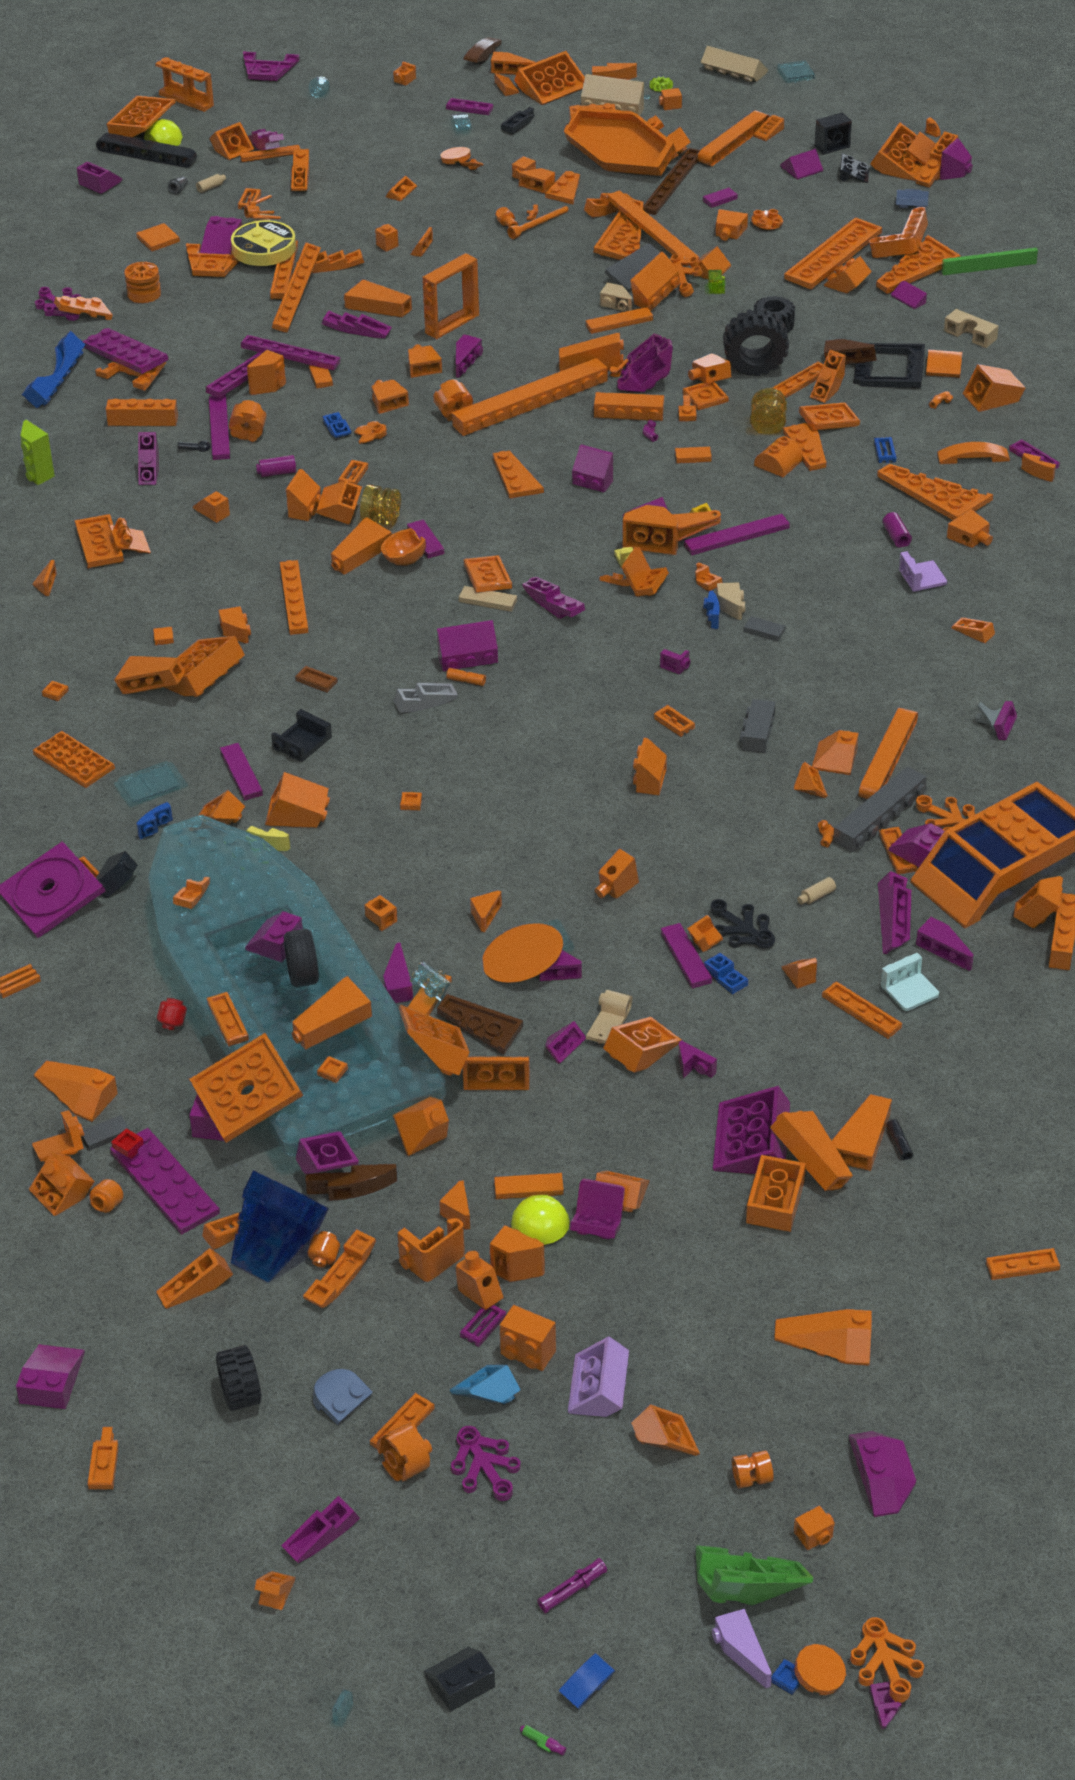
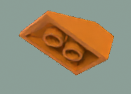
[603,1017,682,1073]

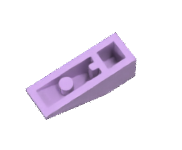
[712,1609,772,1688]

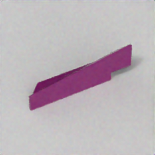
[878,871,912,954]

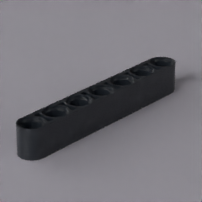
[96,133,197,168]

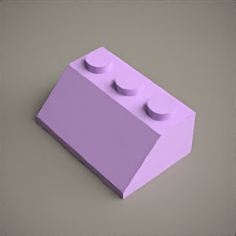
[568,1336,629,1417]

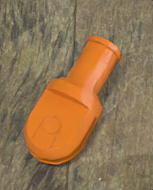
[495,207,519,228]

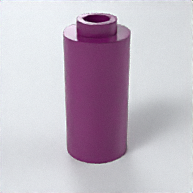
[256,455,296,477]
[882,512,912,548]

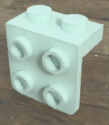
[881,953,939,1011]

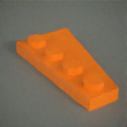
[783,423,826,471]

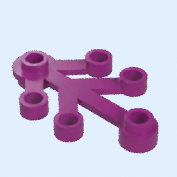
[35,287,81,321]
[451,1426,521,1501]

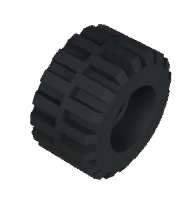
[753,296,795,333]
[216,1345,262,1411]

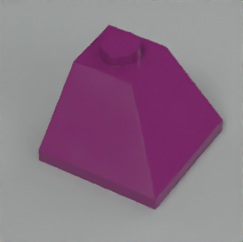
[940,138,973,180]

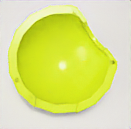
[144,119,183,146]
[511,1195,570,1245]

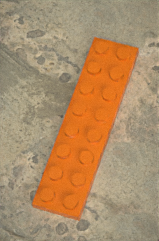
[784,217,882,289]

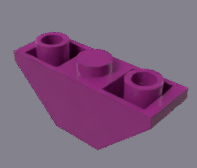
[138,432,159,485]

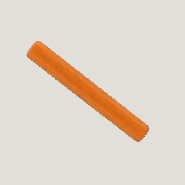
[240,145,300,162]

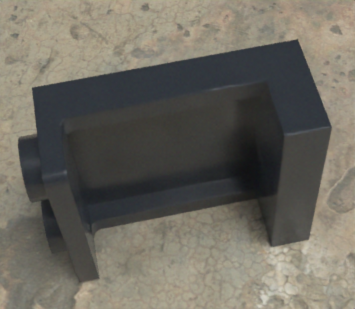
[271,709,332,762]

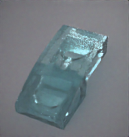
[451,113,472,131]

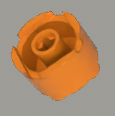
[433,379,473,421]
[229,400,267,442]
[377,1422,432,1482]

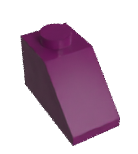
[539,950,582,981]

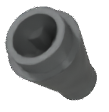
[168,176,188,194]

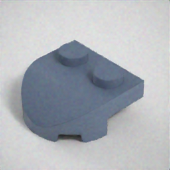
[896,189,929,208]
[313,1369,373,1425]

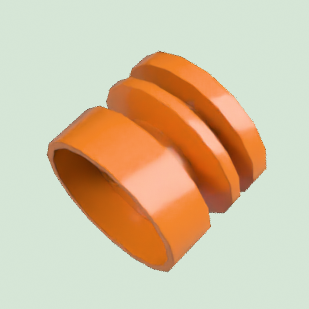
[124,262,161,303]

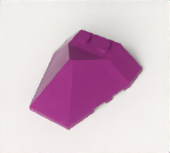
[617,333,673,392]

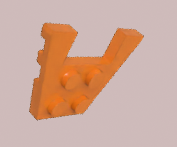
[186,243,239,277]
[95,362,166,391]

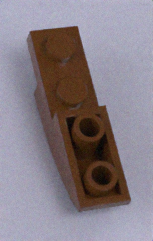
[305,1164,397,1201]

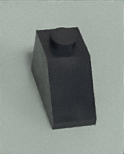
[96,851,138,898]

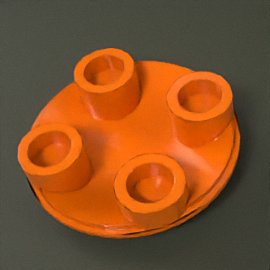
[751,209,783,230]

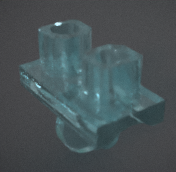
[410,961,450,1001]

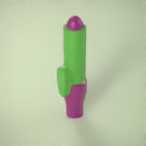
[520,1725,567,1756]

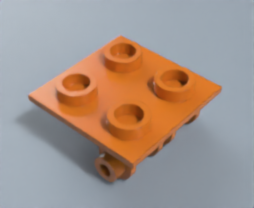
[109,518,151,553]

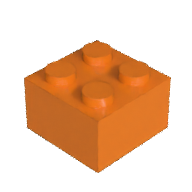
[500,1305,556,1371]

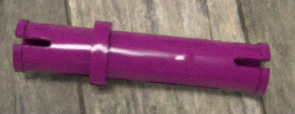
[537,1558,607,1613]

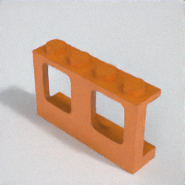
[155,57,214,112]

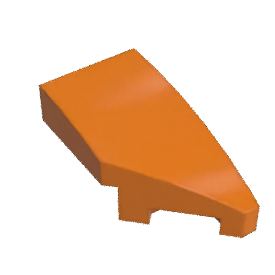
[695,562,723,591]
[173,877,210,909]

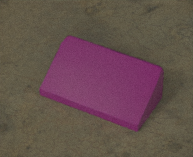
[891,280,927,309]

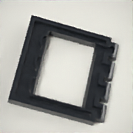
[853,343,925,388]

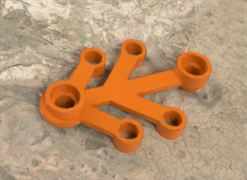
[669,254,703,297]
[916,795,987,836]
[850,1617,924,1703]

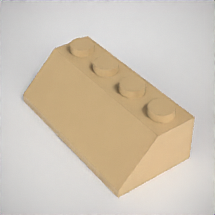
[701,46,768,82]
[581,74,644,116]

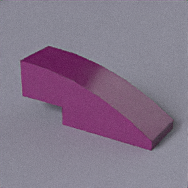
[281,1495,360,1563]

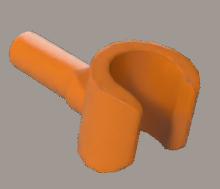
[610,358,629,377]

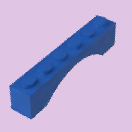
[21,331,85,408]

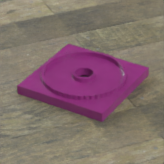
[0,841,105,938]

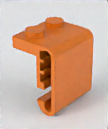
[397,1218,465,1282]

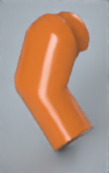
[929,391,953,409]
[817,820,834,847]

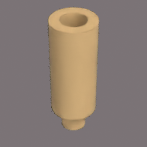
[196,174,226,193]
[797,877,836,905]

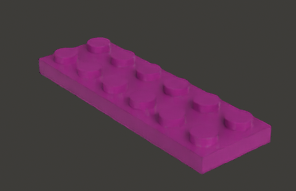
[82,328,168,374]
[110,1128,220,1235]

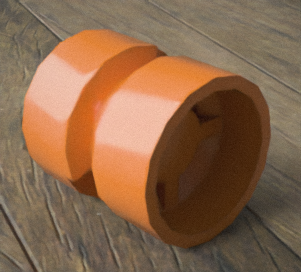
[731,1450,774,1489]

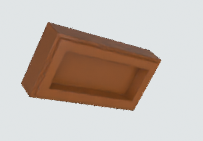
[295,666,338,693]

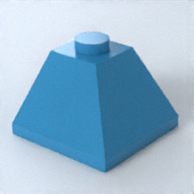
[450,1365,520,1404]

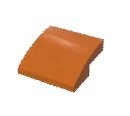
[926,350,962,378]

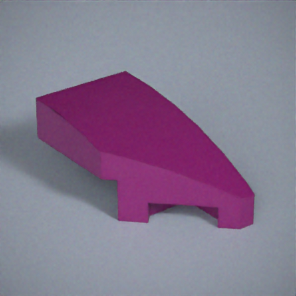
[869,1682,902,1729]

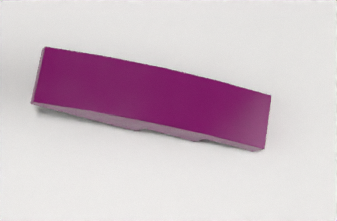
[321,310,392,338]

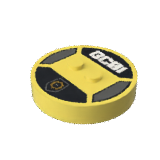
[231,220,296,266]

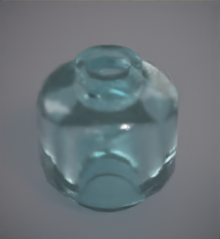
[308,76,330,97]

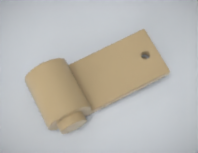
[586,990,633,1044]

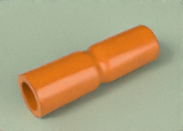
[447,668,486,686]

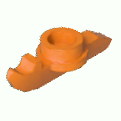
[460,159,484,170]
[599,573,630,586]

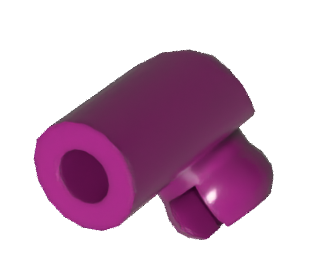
[643,420,658,442]

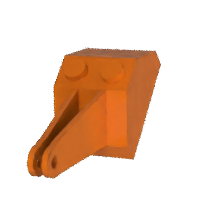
[623,505,721,555]

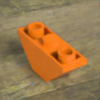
[810,350,846,403]

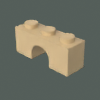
[944,309,998,348]

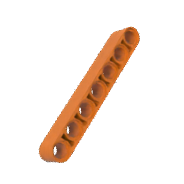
[697,110,770,166]
[858,708,918,799]

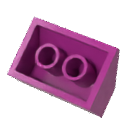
[437,620,498,671]

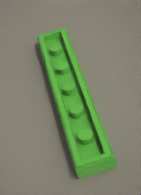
[941,248,1038,275]

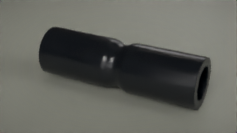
[886,1119,914,1161]

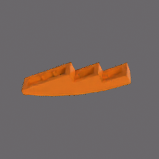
[296,249,365,273]

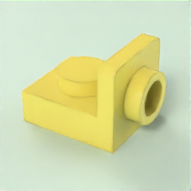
[614,547,633,568]

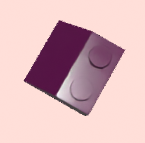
[572,444,613,493]
[889,823,944,867]
[245,911,303,963]
[295,1131,359,1174]

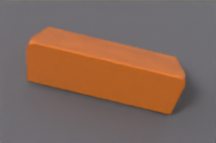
[494,73,519,96]
[386,176,417,201]
[411,227,433,257]

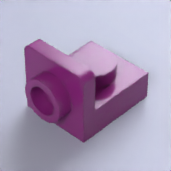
[660,649,691,675]

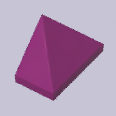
[545,1021,586,1064]

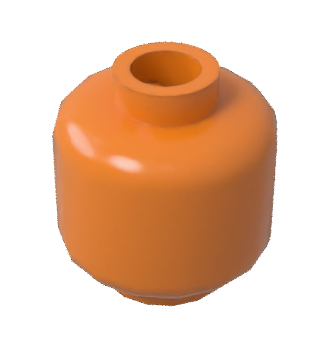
[89,1179,124,1213]
[307,1231,340,1268]

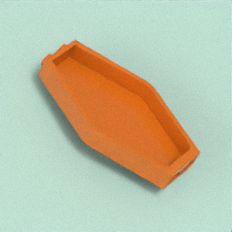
[564,107,676,176]

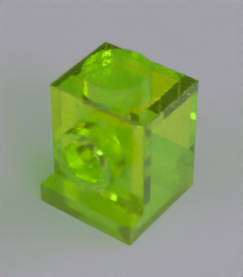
[708,270,725,294]

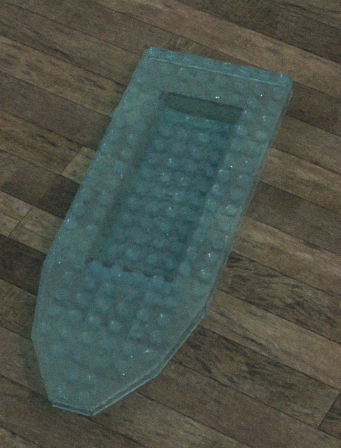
[148,815,446,1156]

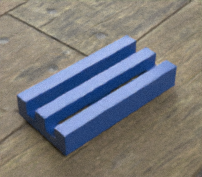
[874,437,897,463]

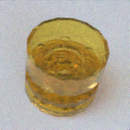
[750,388,787,434]
[360,484,401,526]

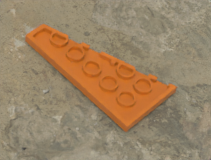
[593,198,643,260]
[876,235,961,294]
[877,464,993,520]

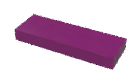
[446,98,493,115]
[1009,439,1060,469]
[407,520,445,559]

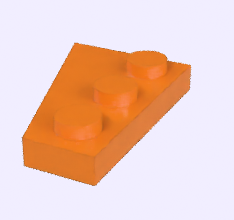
[545,171,580,205]

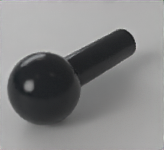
[177,440,211,452]

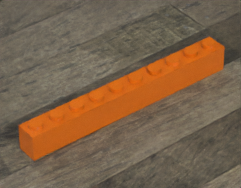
[452,358,608,436]

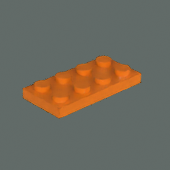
[75,514,124,568]

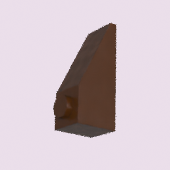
[824,339,877,364]

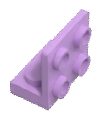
[899,551,947,592]

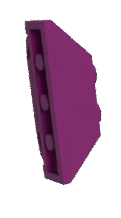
[849,1431,916,1517]

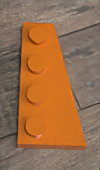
[493,451,544,498]

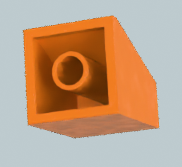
[962,364,1025,412]
[265,772,330,828]

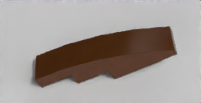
[463,37,502,63]

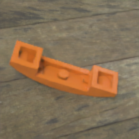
[937,442,1010,464]
[303,1229,376,1308]

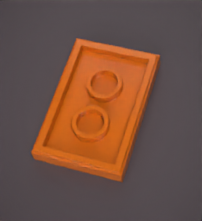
[799,402,860,430]
[464,555,512,593]

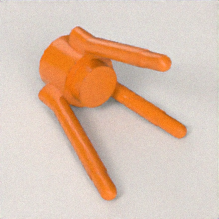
[244,195,281,219]

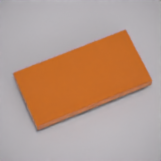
[33,731,115,788]

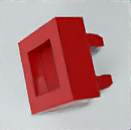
[111,1128,144,1159]

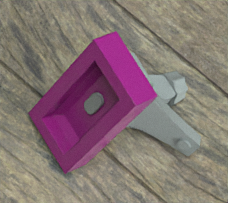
[975,701,1017,740]

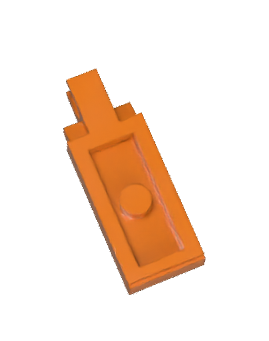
[88,1427,119,1489]

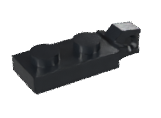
[501,107,535,134]

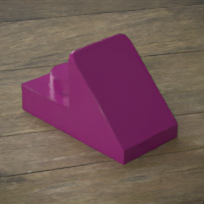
[678,1040,717,1079]

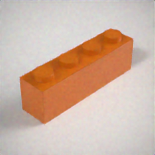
[594,392,664,421]
[106,399,178,426]
[1049,893,1075,970]

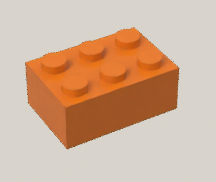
[746,1155,806,1232]

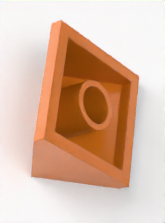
[905,132,936,166]
[690,246,731,282]

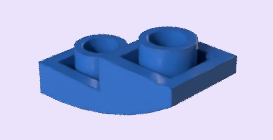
[323,412,351,438]
[703,591,720,629]
[137,802,173,839]
[704,953,748,994]
[559,1653,615,1709]

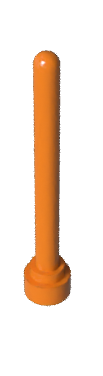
[507,206,569,239]

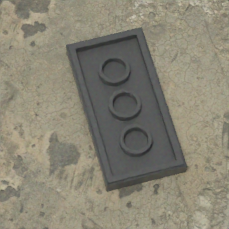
[605,243,660,292]

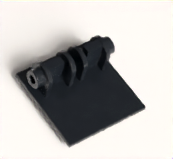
[839,153,869,183]

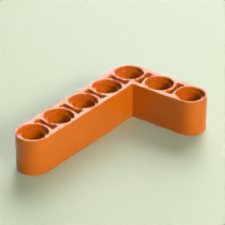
[869,207,928,258]

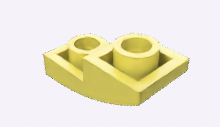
[246,826,290,851]

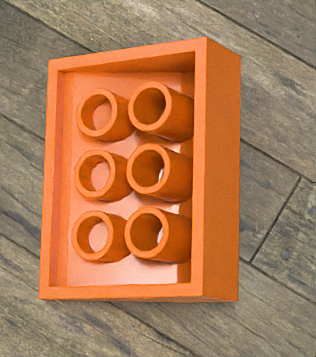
[514,51,585,105]
[107,96,176,137]
[870,123,924,181]
[164,636,245,697]
[398,1005,469,1076]

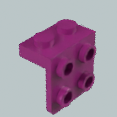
[570,1178,625,1239]

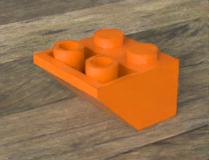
[824,256,872,293]
[316,481,362,524]
[633,738,667,795]
[1013,876,1063,928]
[29,1153,95,1216]
[490,1225,545,1282]

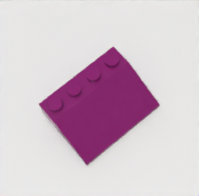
[713,1085,790,1174]

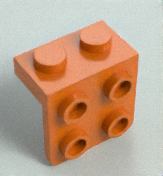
[622,547,669,596]
[32,1110,84,1162]

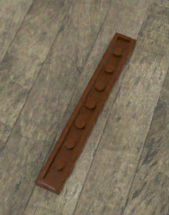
[643,148,700,215]

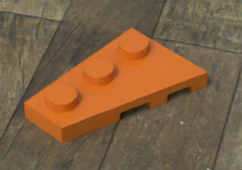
[54,296,113,320]

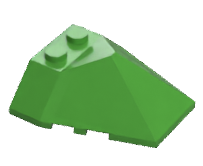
[696,1545,813,1606]

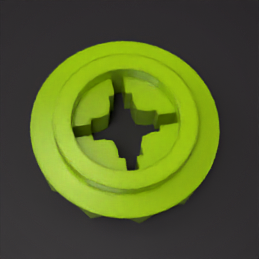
[649,76,673,92]

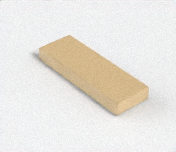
[459,586,517,612]

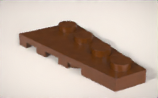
[437,994,523,1054]

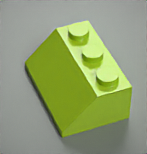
[20,420,55,485]

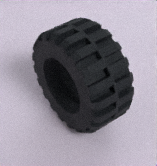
[723,309,789,376]

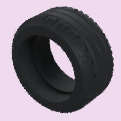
[284,929,319,987]

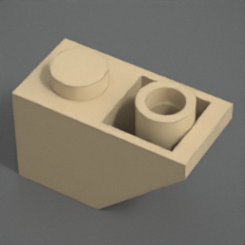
[600,283,632,311]
[717,582,745,620]

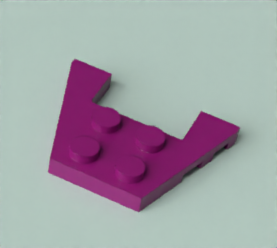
[243,51,300,81]

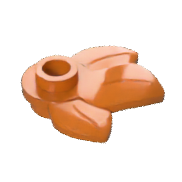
[354,421,387,444]

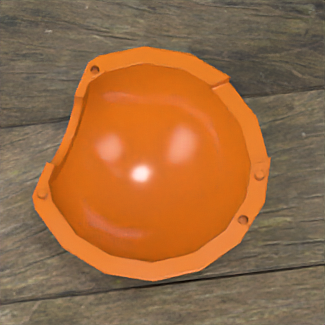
[381,528,426,566]

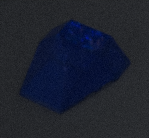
[231,1170,329,1282]

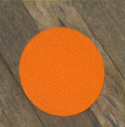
[482,923,563,983]

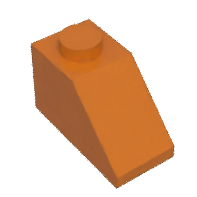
[519,168,555,193]
[193,491,230,523]

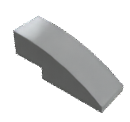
[394,683,458,713]

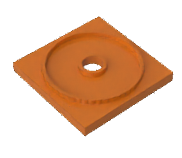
[189,1033,303,1143]

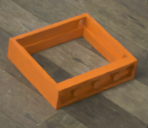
[422,253,479,339]

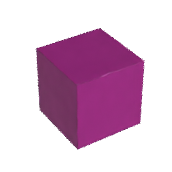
[189,1094,225,1141]

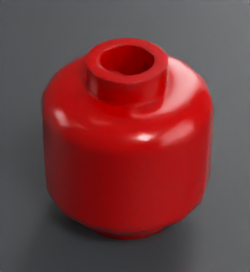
[157,998,187,1030]

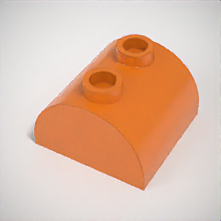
[754,436,803,477]

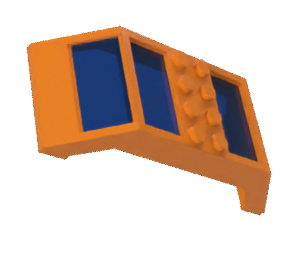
[910,782,1075,928]

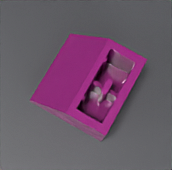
[76,161,122,194]

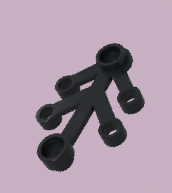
[710,899,775,948]

